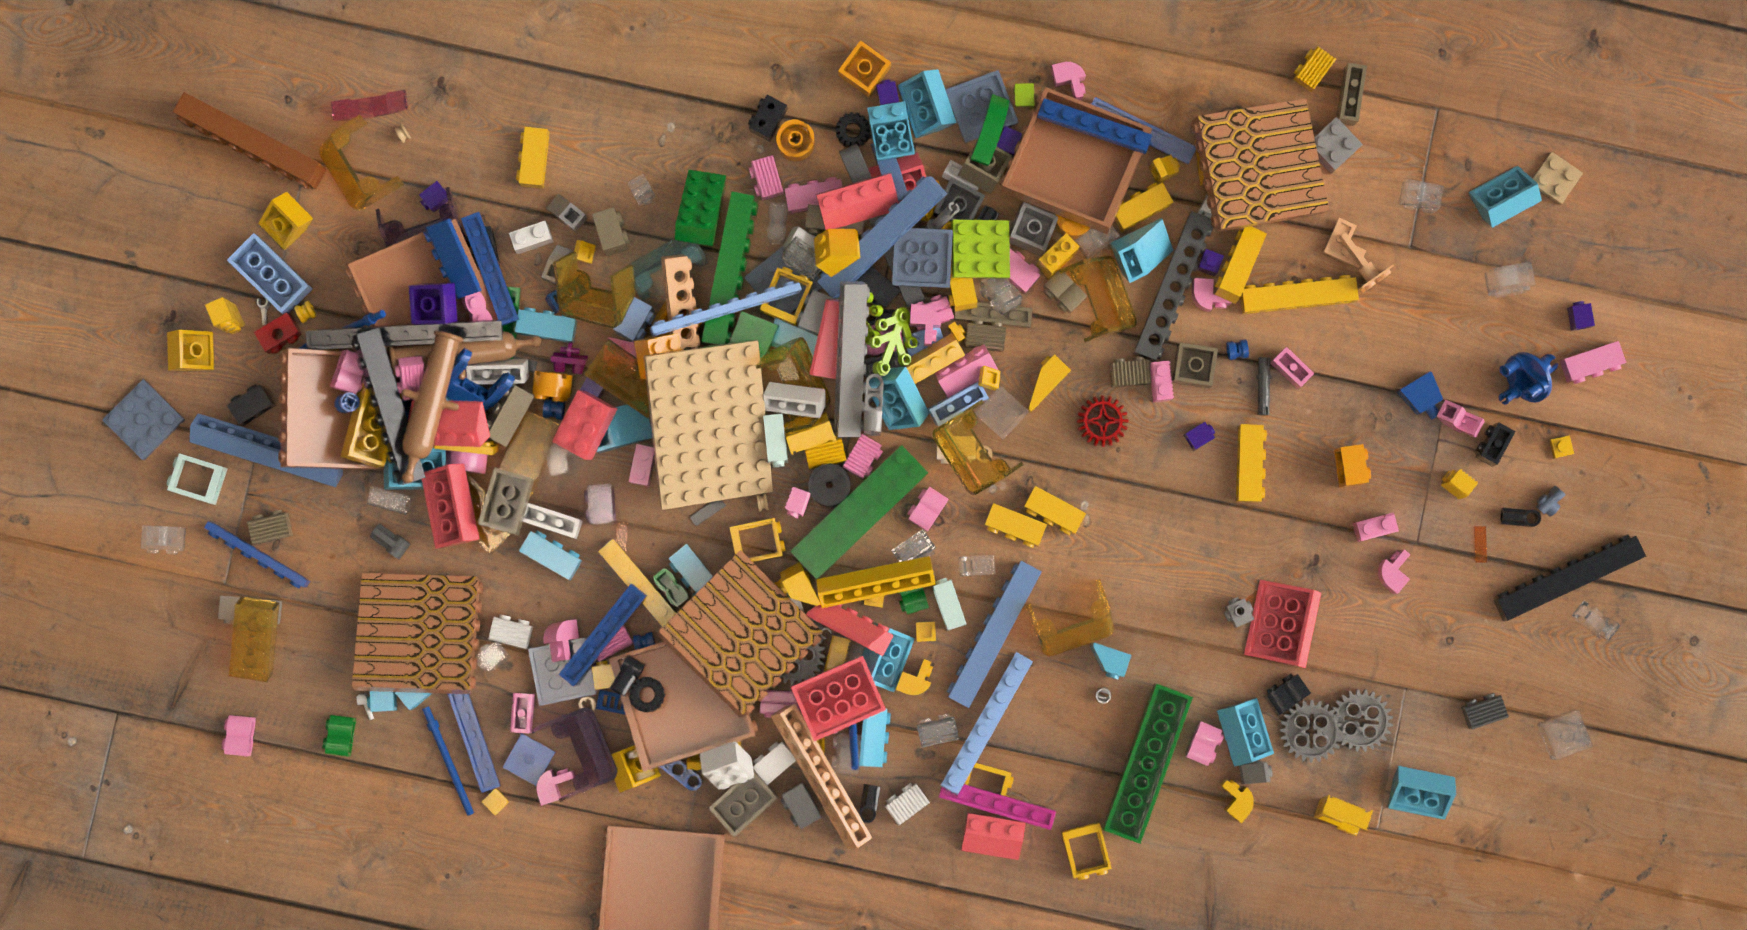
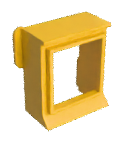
[784,412,836,455]
[1314,795,1373,836]

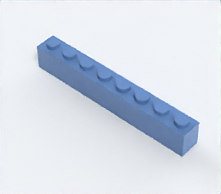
[817,176,947,298]
[189,413,343,487]
[947,561,1041,708]

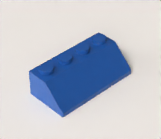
[423,217,482,299]

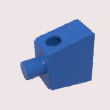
[1397,371,1443,420]

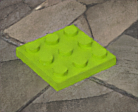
[951,220,1010,279]

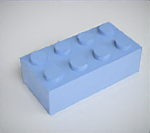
[227,233,313,314]

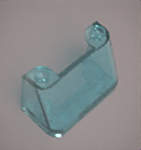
[627,238,709,301]

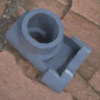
[1536,485,1566,517]

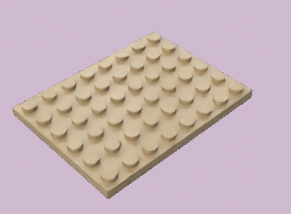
[644,340,773,510]

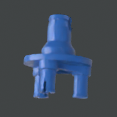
[1499,352,1558,405]

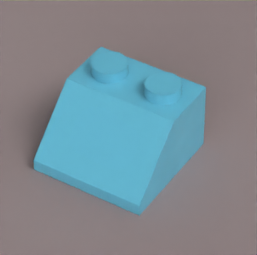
[1090,643,1131,680]

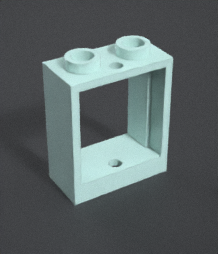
[763,414,788,468]
[167,453,228,505]
[932,578,966,631]

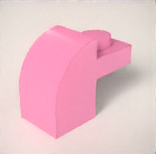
[1051,62,1086,100]
[1192,278,1232,312]
[910,304,941,347]
[1437,400,1485,438]
[446,450,488,474]
[1378,550,1410,594]
[543,619,579,662]
[537,768,575,806]

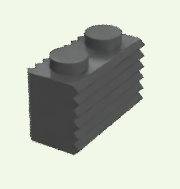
[1461,693,1509,730]

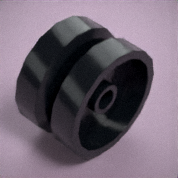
[808,463,851,507]

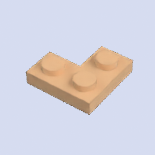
[1323,218,1366,269]

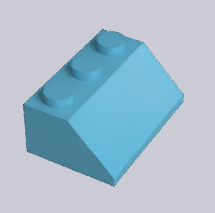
[898,70,957,138]
[1469,166,1542,228]
[865,366,929,430]
[384,448,446,490]
[862,623,915,692]
[1217,698,1274,766]
[859,708,891,767]
[1388,766,1456,820]

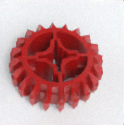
[1076,395,1129,447]

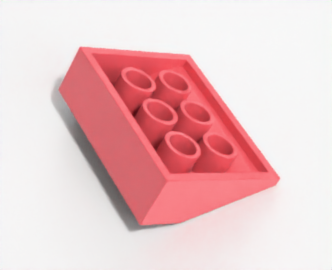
[1244,580,1321,668]
[790,656,886,741]

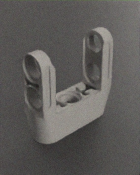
[864,374,883,436]

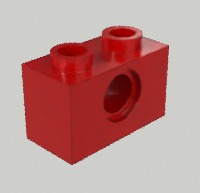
[254,313,302,354]

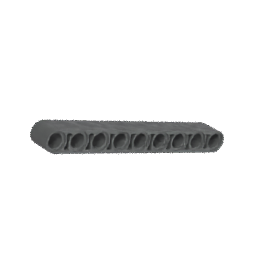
[839,144,925,307]

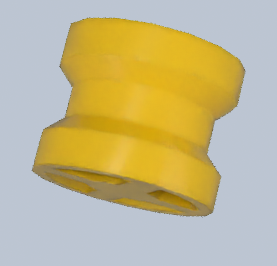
[294,300,317,324]

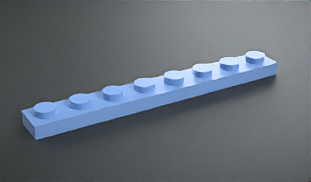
[650,281,802,337]
[940,652,1033,795]

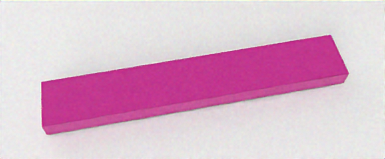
[939,779,1056,830]

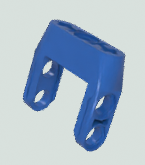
[446,348,515,411]

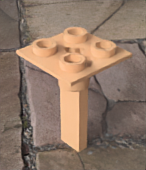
[1339,232,1394,293]

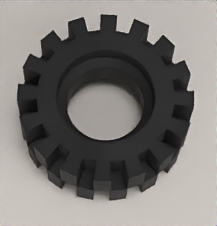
[836,112,870,147]
[629,677,665,713]

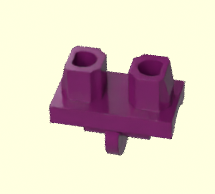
[551,342,588,374]

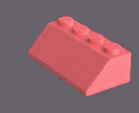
[815,173,899,230]
[809,299,839,379]
[408,399,490,447]
[422,464,479,549]
[806,604,894,656]

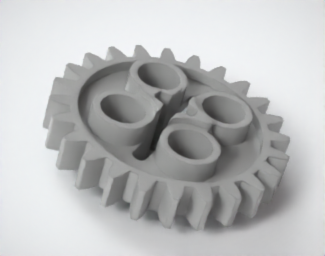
[779,639,827,685]
[1332,689,1393,752]
[1280,699,1344,763]

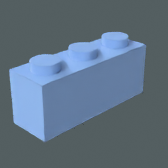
[927,381,989,426]

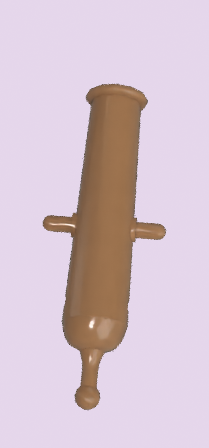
[388,331,542,380]
[402,331,463,483]

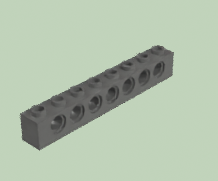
[1133,211,1213,362]

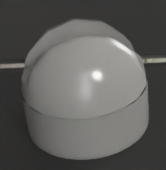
[1096,687,1111,704]

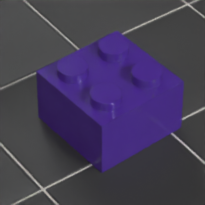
[409,283,457,324]

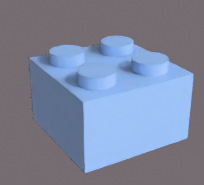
[613,296,656,342]

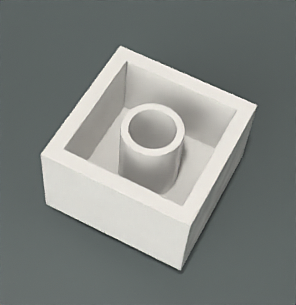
[700,741,754,790]

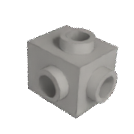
[1224,597,1254,628]

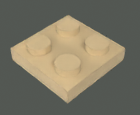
[1532,152,1583,205]

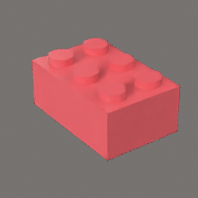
[552,390,618,460]

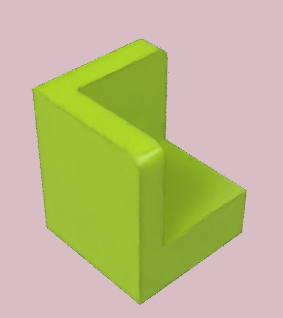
[1014,83,1034,110]

